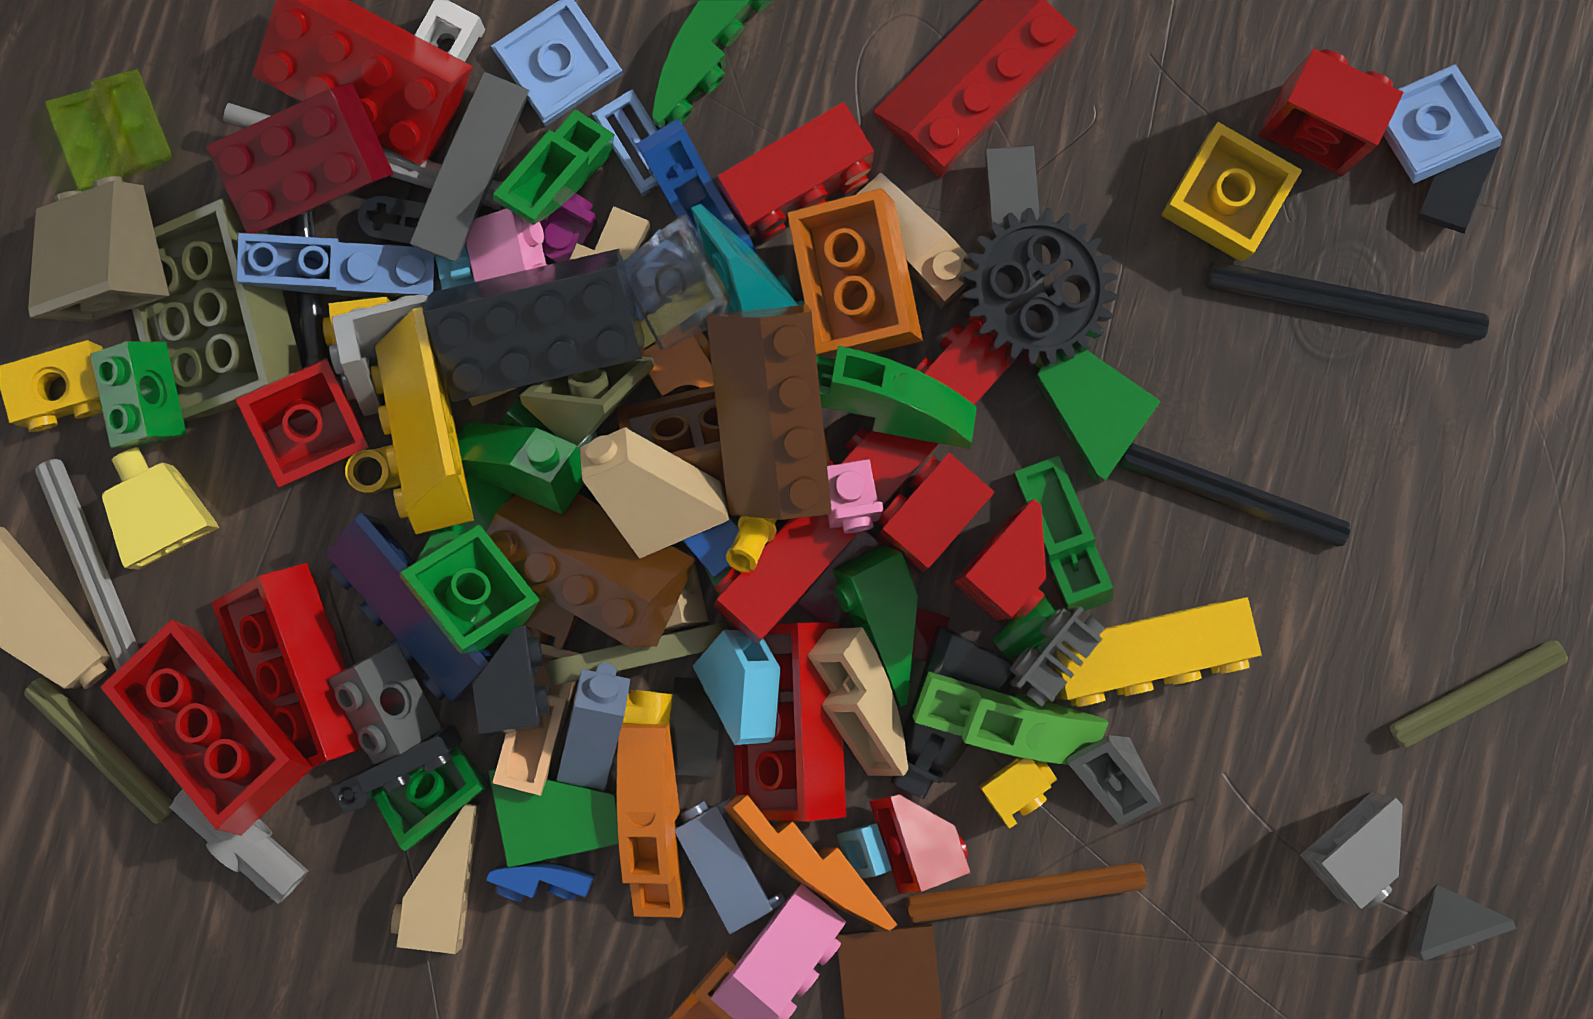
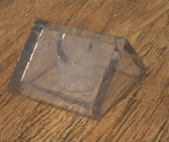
[623,215,732,350]

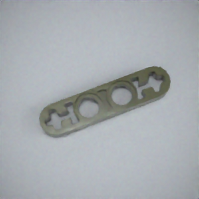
[546,622,730,686]

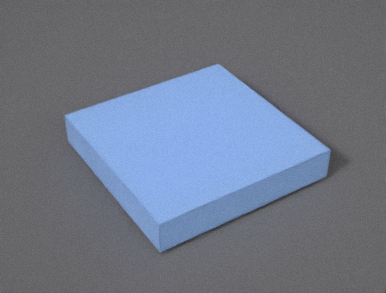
[491,0,624,127]
[1383,64,1502,184]

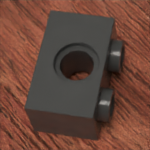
[328,643,442,765]

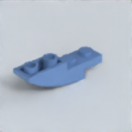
[237,233,434,298]

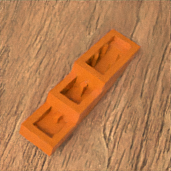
[722,795,897,931]

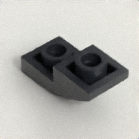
[1418,140,1503,234]

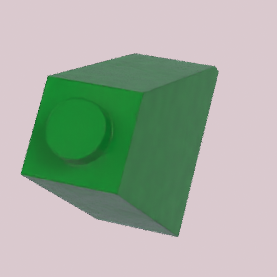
[1033,346,1160,484]
[489,769,619,868]

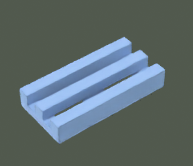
[592,89,658,197]

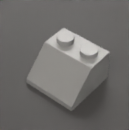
[1300,792,1403,909]

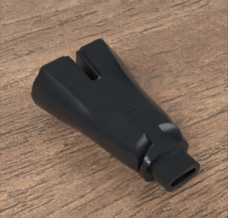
[890,625,1015,799]

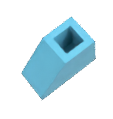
[693,630,780,745]

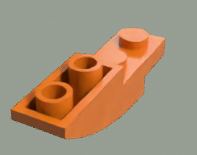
[617,724,686,918]

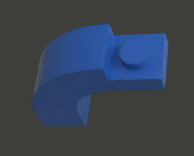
[636,119,758,270]

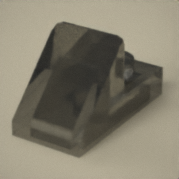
[669,677,720,778]

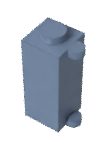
[556,663,630,791]
[675,798,786,934]

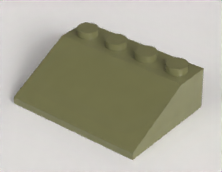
[132,199,302,422]

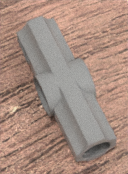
[169,789,309,904]

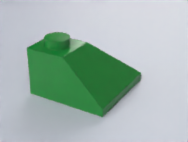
[399,524,540,654]

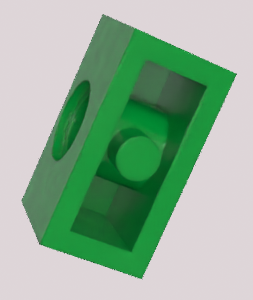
[90,341,187,448]

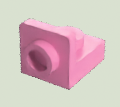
[827,459,884,533]

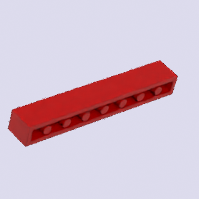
[714,319,1019,645]

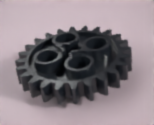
[959,208,1117,367]

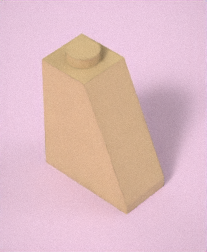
[580,428,729,558]

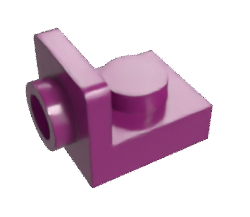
[540,193,598,263]

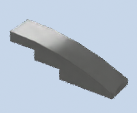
[410,72,530,263]
[985,146,1044,333]

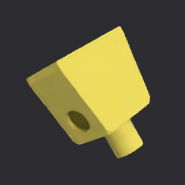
[102,447,219,570]

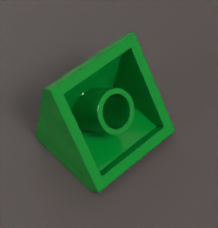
[373,727,491,851]

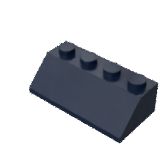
[326,513,494,702]

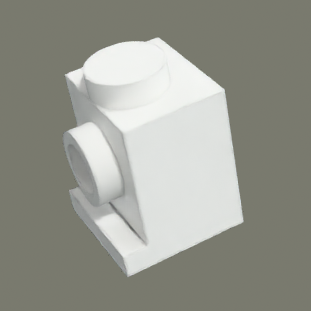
[415,0,485,62]

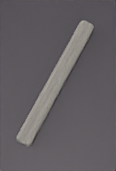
[35,459,139,671]

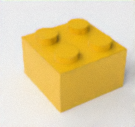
[1161,122,1302,263]

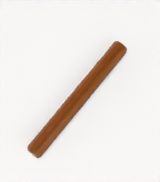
[907,863,1147,923]

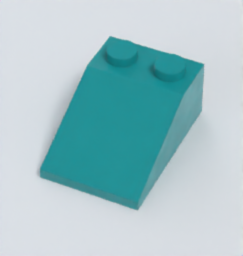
[692,204,805,314]

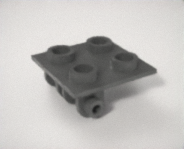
[1009,606,1105,707]

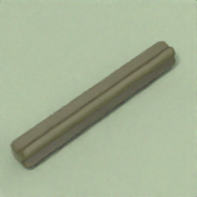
[1390,641,1568,748]
[24,676,173,824]

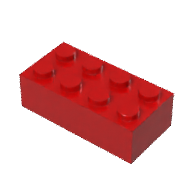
[252,0,473,165]
[100,619,313,836]

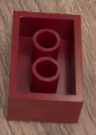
[206,83,394,234]

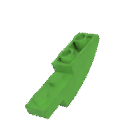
[913,672,1109,765]

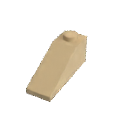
[857,173,974,309]
[391,802,481,954]

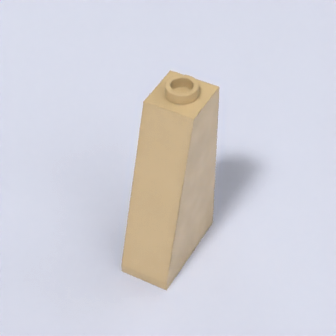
[0,527,112,689]

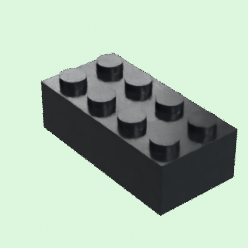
[423,248,645,402]

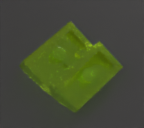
[45,68,172,192]

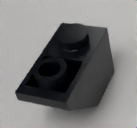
[472,626,550,737]

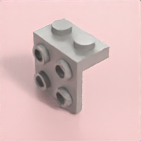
[329,294,429,416]

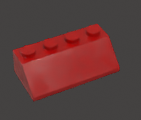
[873,0,1078,179]
[951,499,1046,621]
[211,563,363,769]
[730,622,846,822]

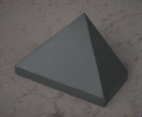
[1067,735,1161,826]
[1408,884,1516,961]

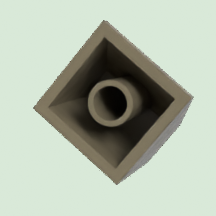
[28,176,169,323]

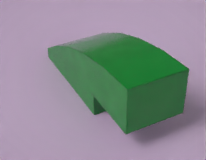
[493,109,615,225]
[1014,455,1113,612]

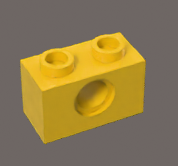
[0,340,103,432]

